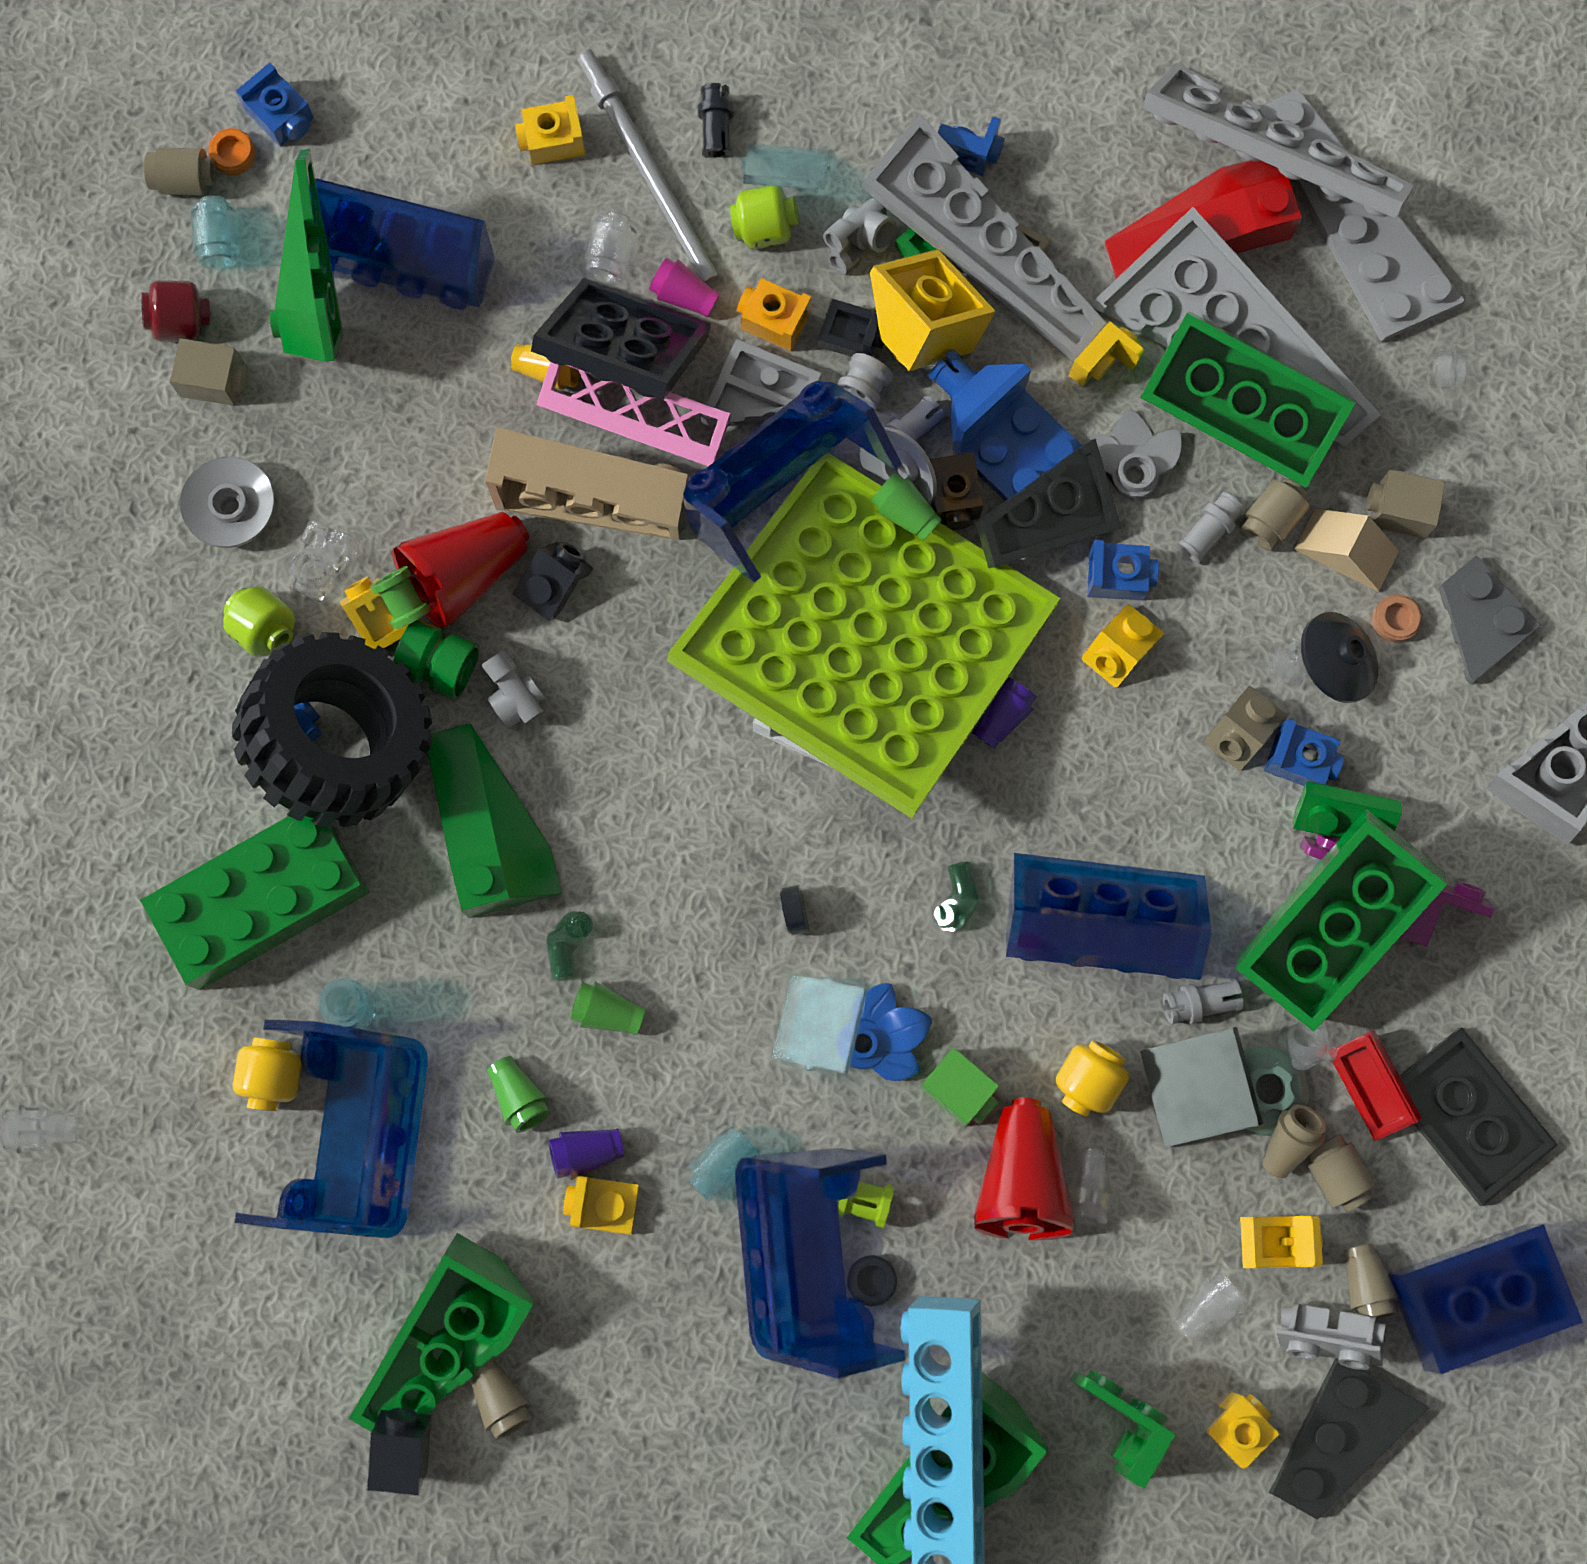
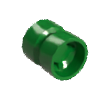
[393,619,480,701]

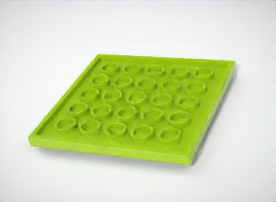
[667,450,1061,819]

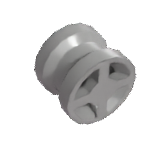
[836,353,893,411]

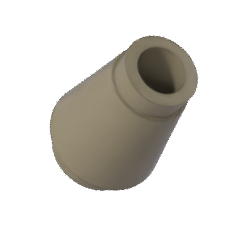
[1262,1105,1326,1178]
[1344,1244,1400,1319]
[470,1358,532,1440]

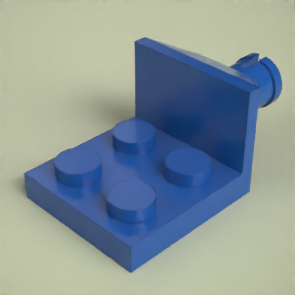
[928,350,1082,501]

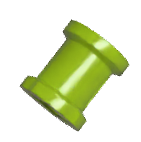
[835,1172,894,1229]

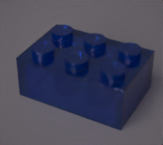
[1388,1224,1583,1374]

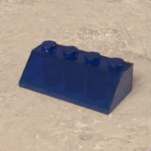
[316,178,495,310]
[1006,853,1212,980]

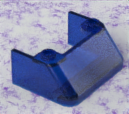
[683,381,902,583]
[235,1020,428,1238]
[735,1148,906,1379]

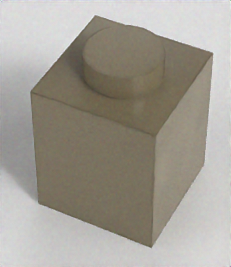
[170,338,248,406]
[1366,469,1446,539]

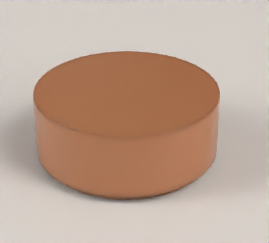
[1372,594,1422,643]

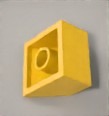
[870,249,996,371]

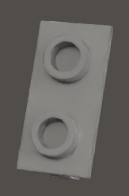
[1276,1303,1386,1370]

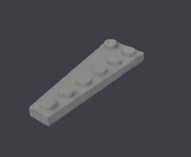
[1142,63,1414,219]
[1260,89,1465,343]
[861,114,1106,362]

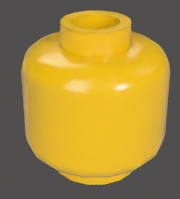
[232,1038,303,1112]
[1055,1040,1129,1117]

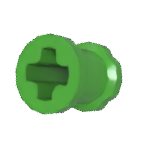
[370,566,431,629]

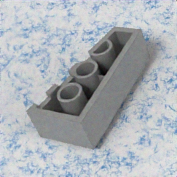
[1486,703,1587,845]

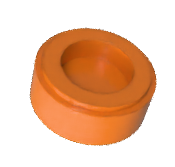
[208,128,256,175]

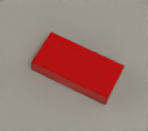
[1327,1030,1422,1141]

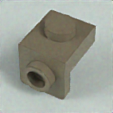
[1204,685,1287,770]

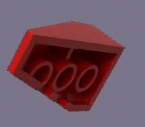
[1104,160,1302,279]

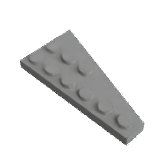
[1090,207,1381,446]

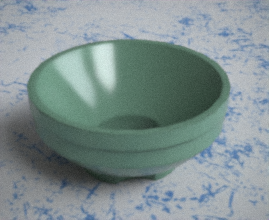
[1243,1046,1309,1136]

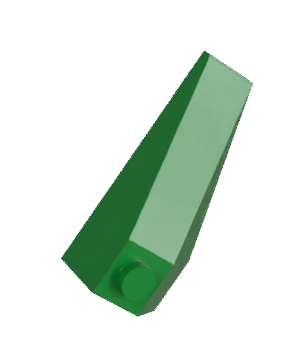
[270,149,343,362]
[428,723,562,918]
[348,1233,535,1432]
[847,1372,1049,1564]

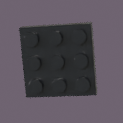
[531,277,711,400]

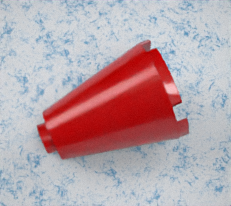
[392,512,529,628]
[974,1098,1075,1241]

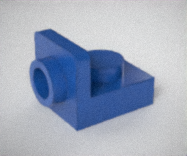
[938,116,1005,176]

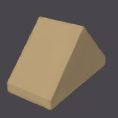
[1294,509,1399,592]

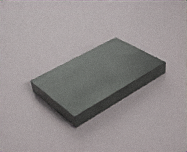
[1399,1027,1558,1206]

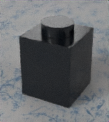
[367,1407,432,1496]

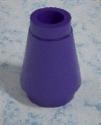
[972,677,1037,749]
[548,1128,624,1181]

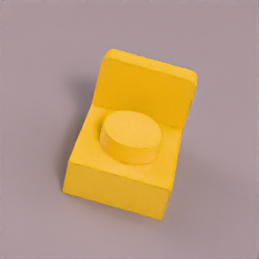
[1068,321,1145,387]
[339,576,409,649]
[563,1176,639,1235]

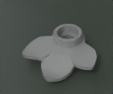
[1089,409,1181,499]

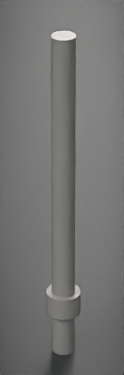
[577,50,720,284]

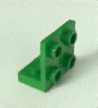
[1070,1369,1176,1489]

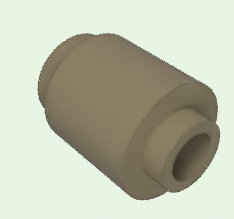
[144,147,216,195]
[1241,479,1309,551]
[1308,1133,1376,1212]

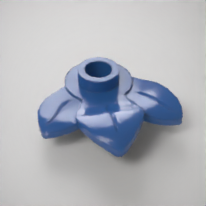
[838,983,932,1081]

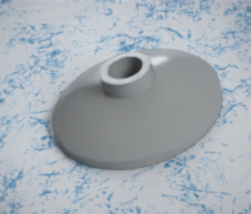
[860,427,937,505]
[180,456,275,548]

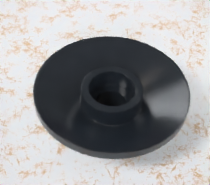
[1301,612,1379,703]

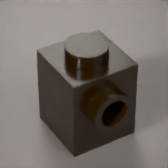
[929,452,984,530]

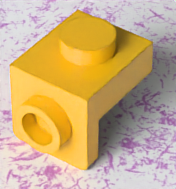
[1082,603,1164,687]
[1240,1216,1323,1268]
[1207,1392,1279,1469]

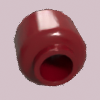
[141,281,210,342]

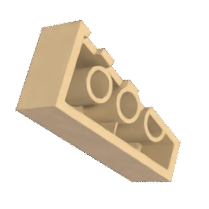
[485,427,689,540]

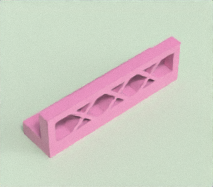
[536,362,732,468]

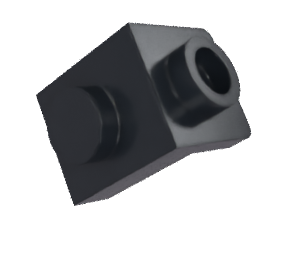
[817,298,885,357]
[512,542,593,621]

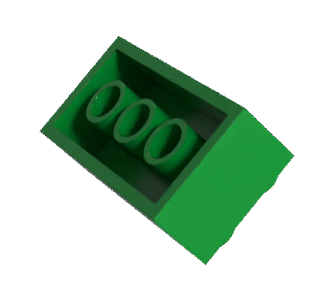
[1140,312,1356,488]
[1236,809,1447,1032]
[140,816,370,990]

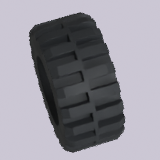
[232,632,433,827]

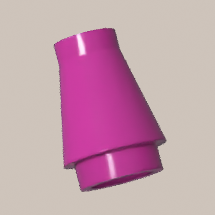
[649,257,720,318]

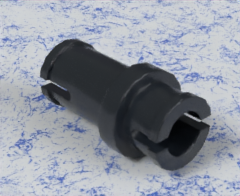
[698,83,733,158]

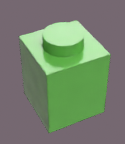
[919,1047,999,1126]

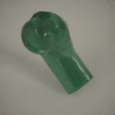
[934,861,980,931]
[546,911,593,981]

